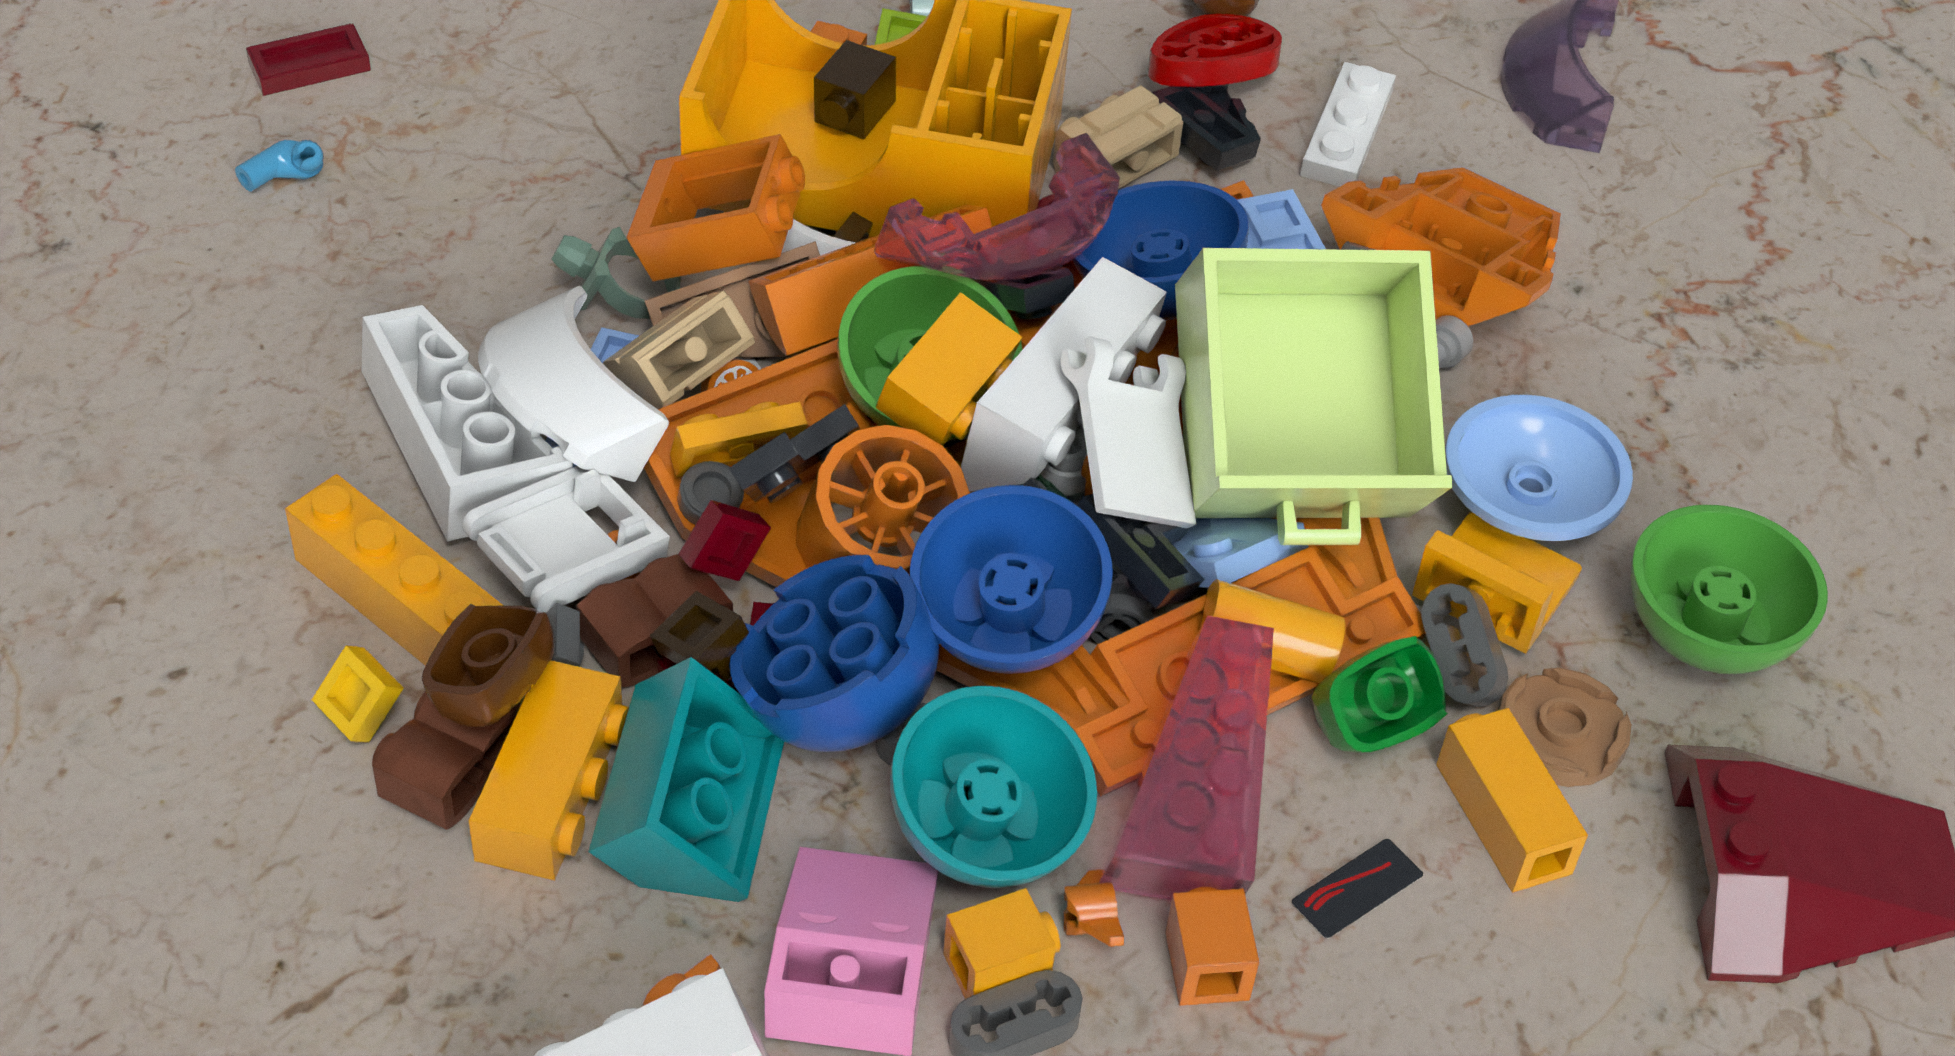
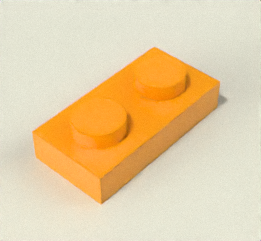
[670,402,807,477]

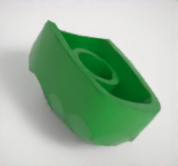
[1311,636,1448,753]

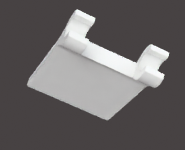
[1060,336,1196,528]

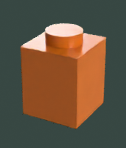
[1165,887,1259,1006]

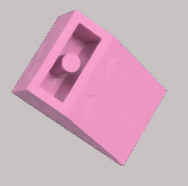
[764,847,939,1056]

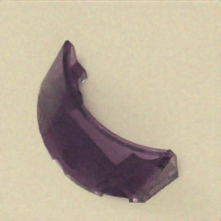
[1500,0,1619,153]

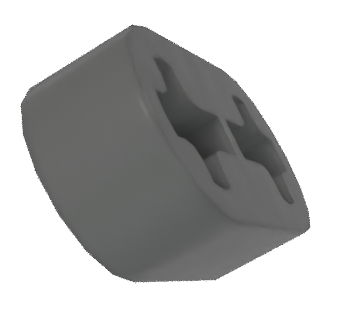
[1421,583,1508,707]
[949,970,1083,1056]

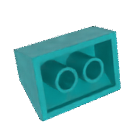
[588,657,784,902]

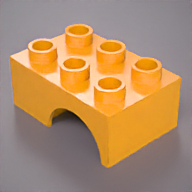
[679,0,1072,259]

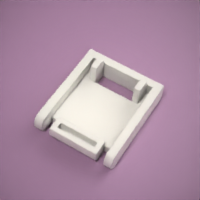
[462,466,670,613]

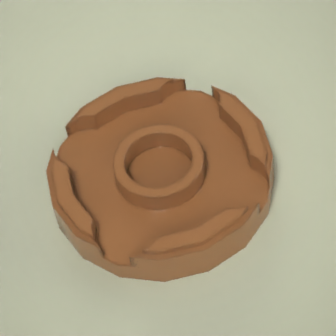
[1498,668,1632,787]

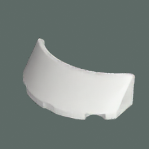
[478,286,669,482]

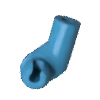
[235,140,324,192]

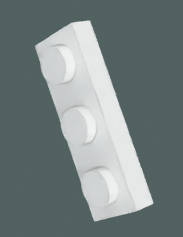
[1300,62,1396,187]

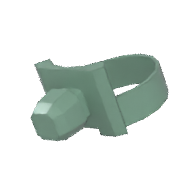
[551,227,681,319]

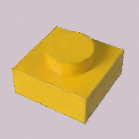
[311,645,404,743]

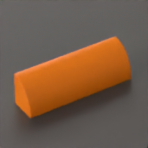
[748,204,1001,355]

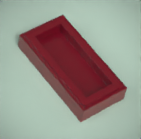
[246,23,371,96]

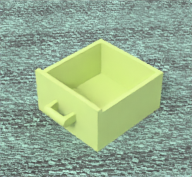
[1175,248,1452,545]

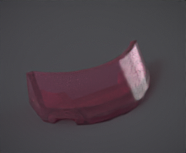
[874,133,1120,280]

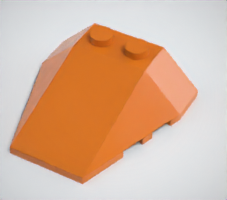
[1321,167,1561,327]

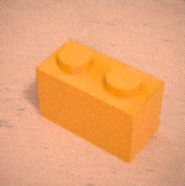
[875,292,1022,446]

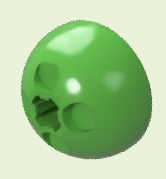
[837,266,1022,441]
[1630,505,1828,674]

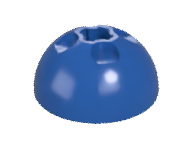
[1069,180,1249,320]
[910,485,1113,674]

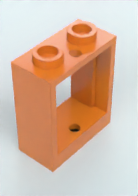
[626,134,805,282]

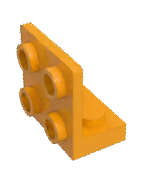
[1412,512,1582,654]

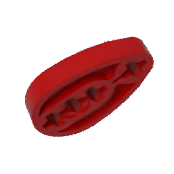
[1148,14,1282,87]

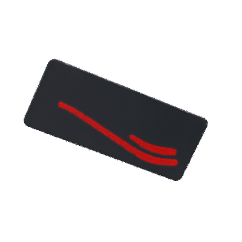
[1291,839,1423,939]

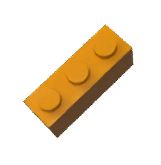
[468,660,629,881]

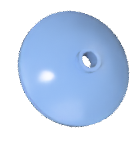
[1445,395,1633,541]

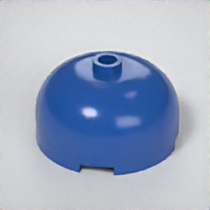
[730,555,939,752]

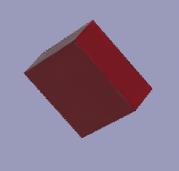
[679,500,771,581]

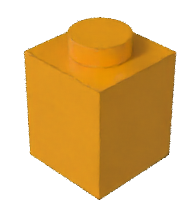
[943,888,1061,999]

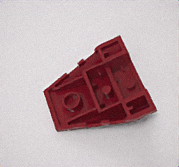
[1664,744,1955,983]

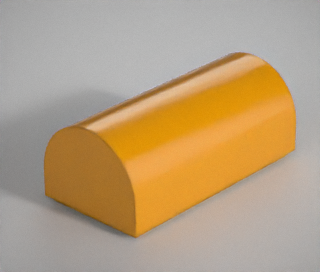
[1197,579,1345,683]

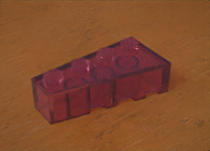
[1098,615,1274,901]

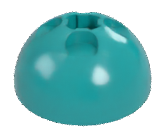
[890,686,1097,888]

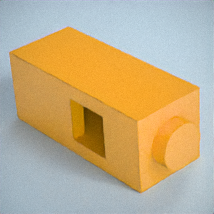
[1436,708,1588,893]

